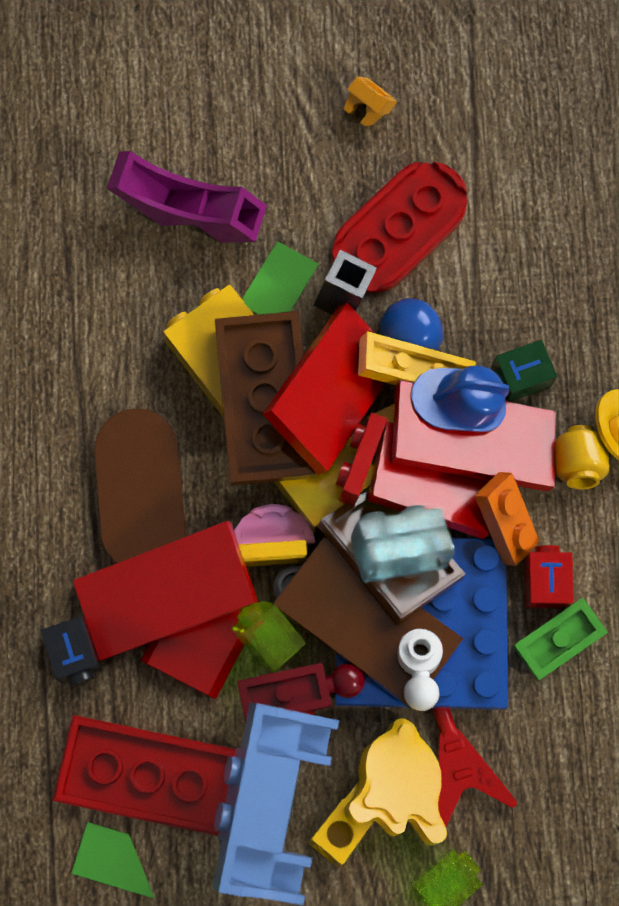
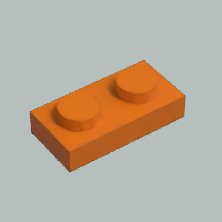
[475,472,540,566]

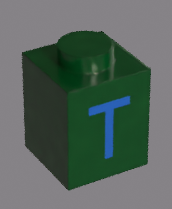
[491,339,558,402]

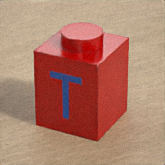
[524,545,574,609]

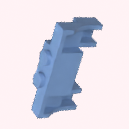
[212,702,339,905]

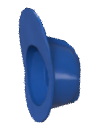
[411,366,509,432]

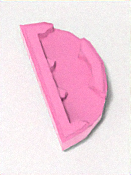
[234,504,315,545]

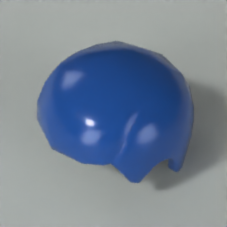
[379,298,444,351]

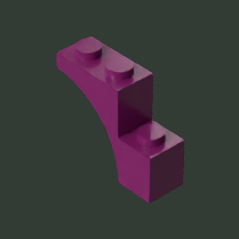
[106,151,267,243]

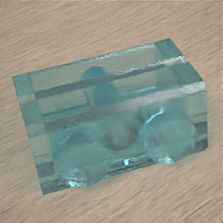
[351,505,454,583]

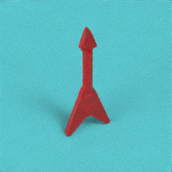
[432,708,517,827]

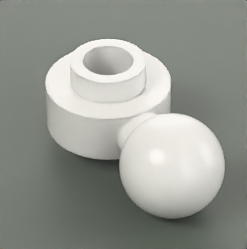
[397,629,443,711]

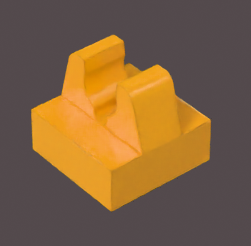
[344,77,398,126]

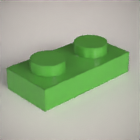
[512,598,608,682]

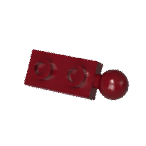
[237,663,365,724]

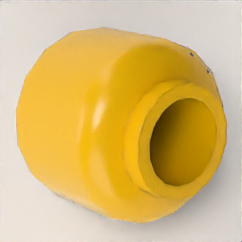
[555,425,609,490]

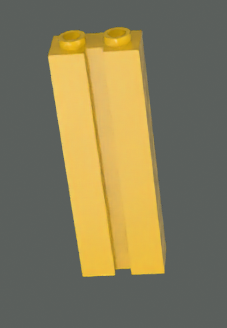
[163,284,374,534]

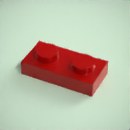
[335,413,387,507]

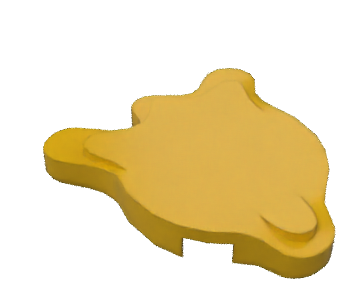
[344,718,447,846]

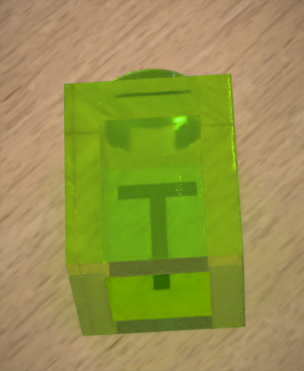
[231,600,306,672]
[410,849,483,906]

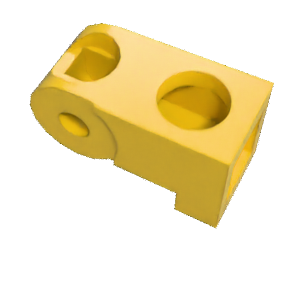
[307,781,374,869]

